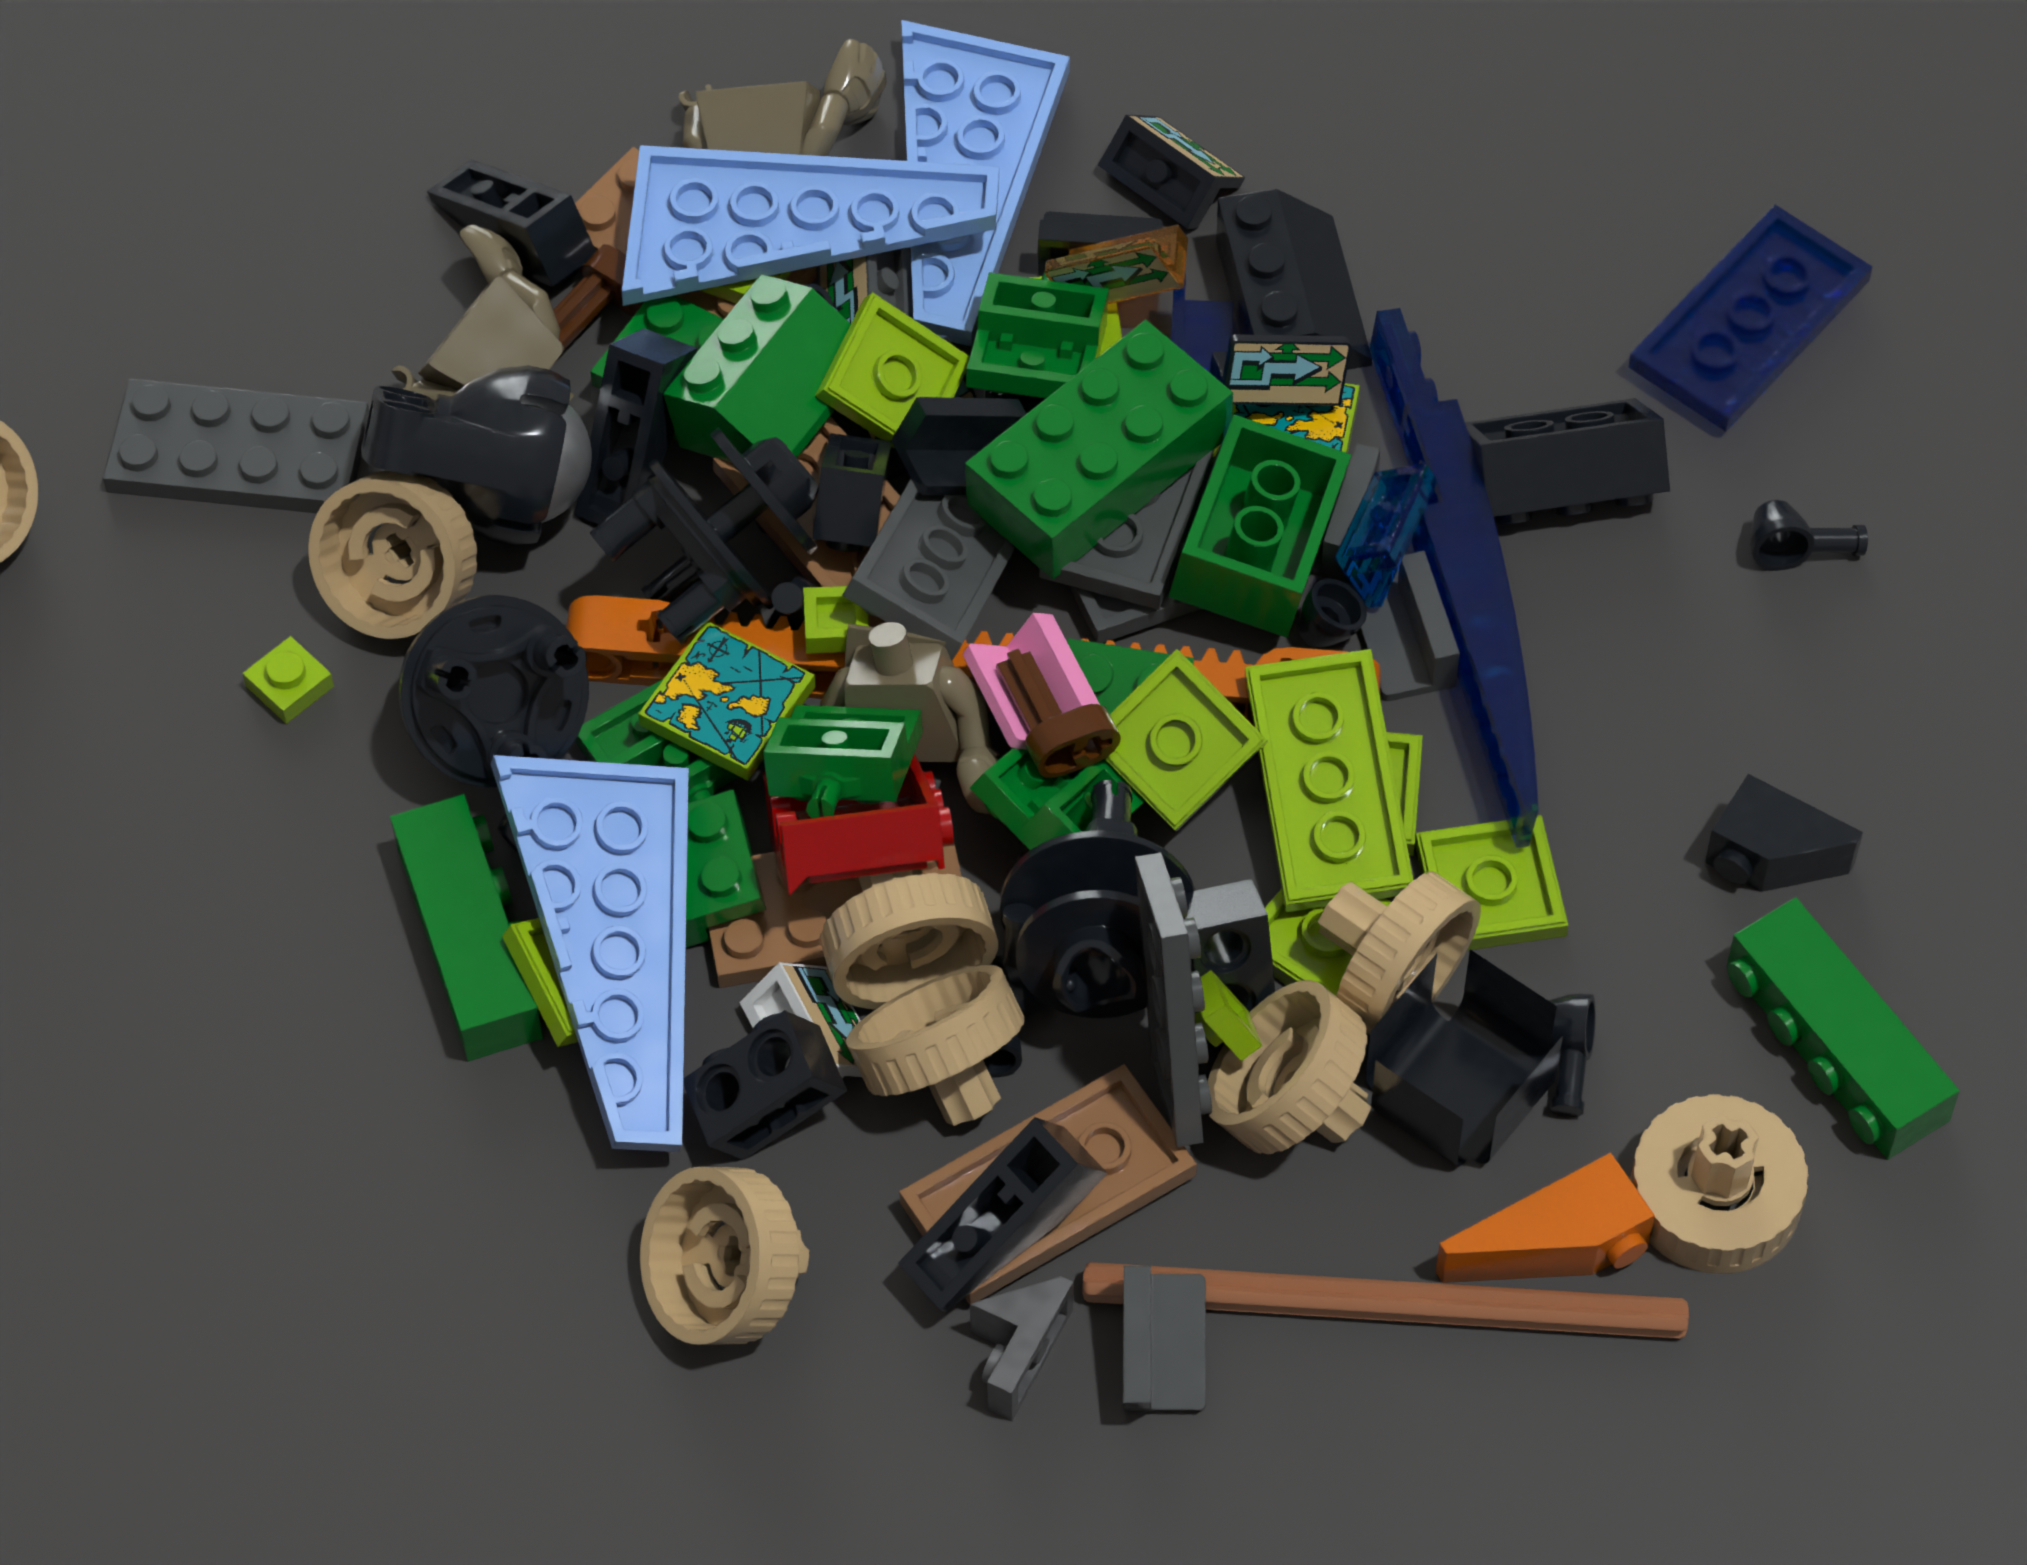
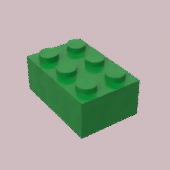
[1169,414,1351,638]

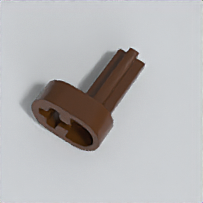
[553,244,645,349]
[996,649,1121,778]

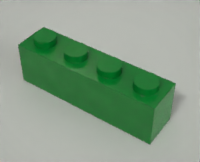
[390,794,543,1062]
[1726,897,1960,1160]

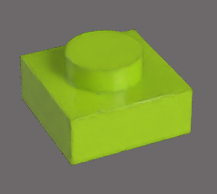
[803,586,869,654]
[242,636,334,724]
[1195,970,1262,1061]

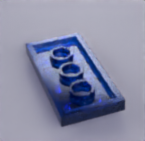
[1628,204,1873,432]

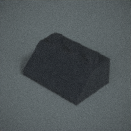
[1216,189,1372,370]
[1457,398,1670,524]

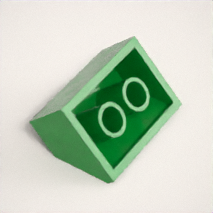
[663,274,851,462]

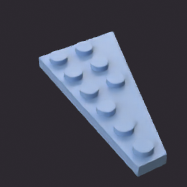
[901,20,1070,346]
[622,145,1000,306]
[491,755,689,1152]

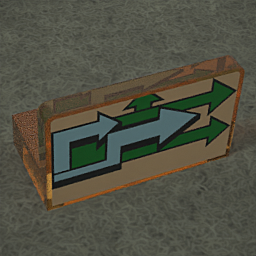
[1045,225,1188,304]

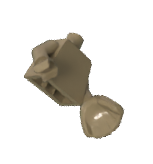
[678,39,887,156]
[391,225,574,401]
[820,622,1005,825]

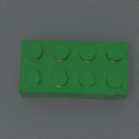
[965,319,1233,580]

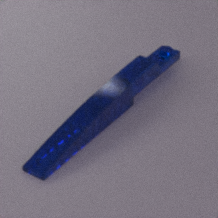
[1369,308,1539,848]

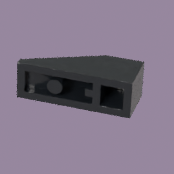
[427,159,596,287]
[575,328,697,524]
[898,1117,1108,1312]

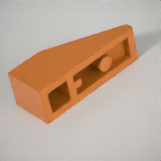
[1435,1152,1655,1283]

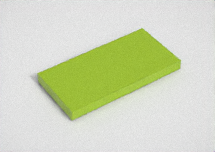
[1245,649,1413,912]

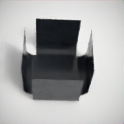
[1366,949,1563,1166]

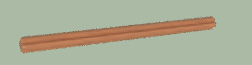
[1082,1262,1689,1339]

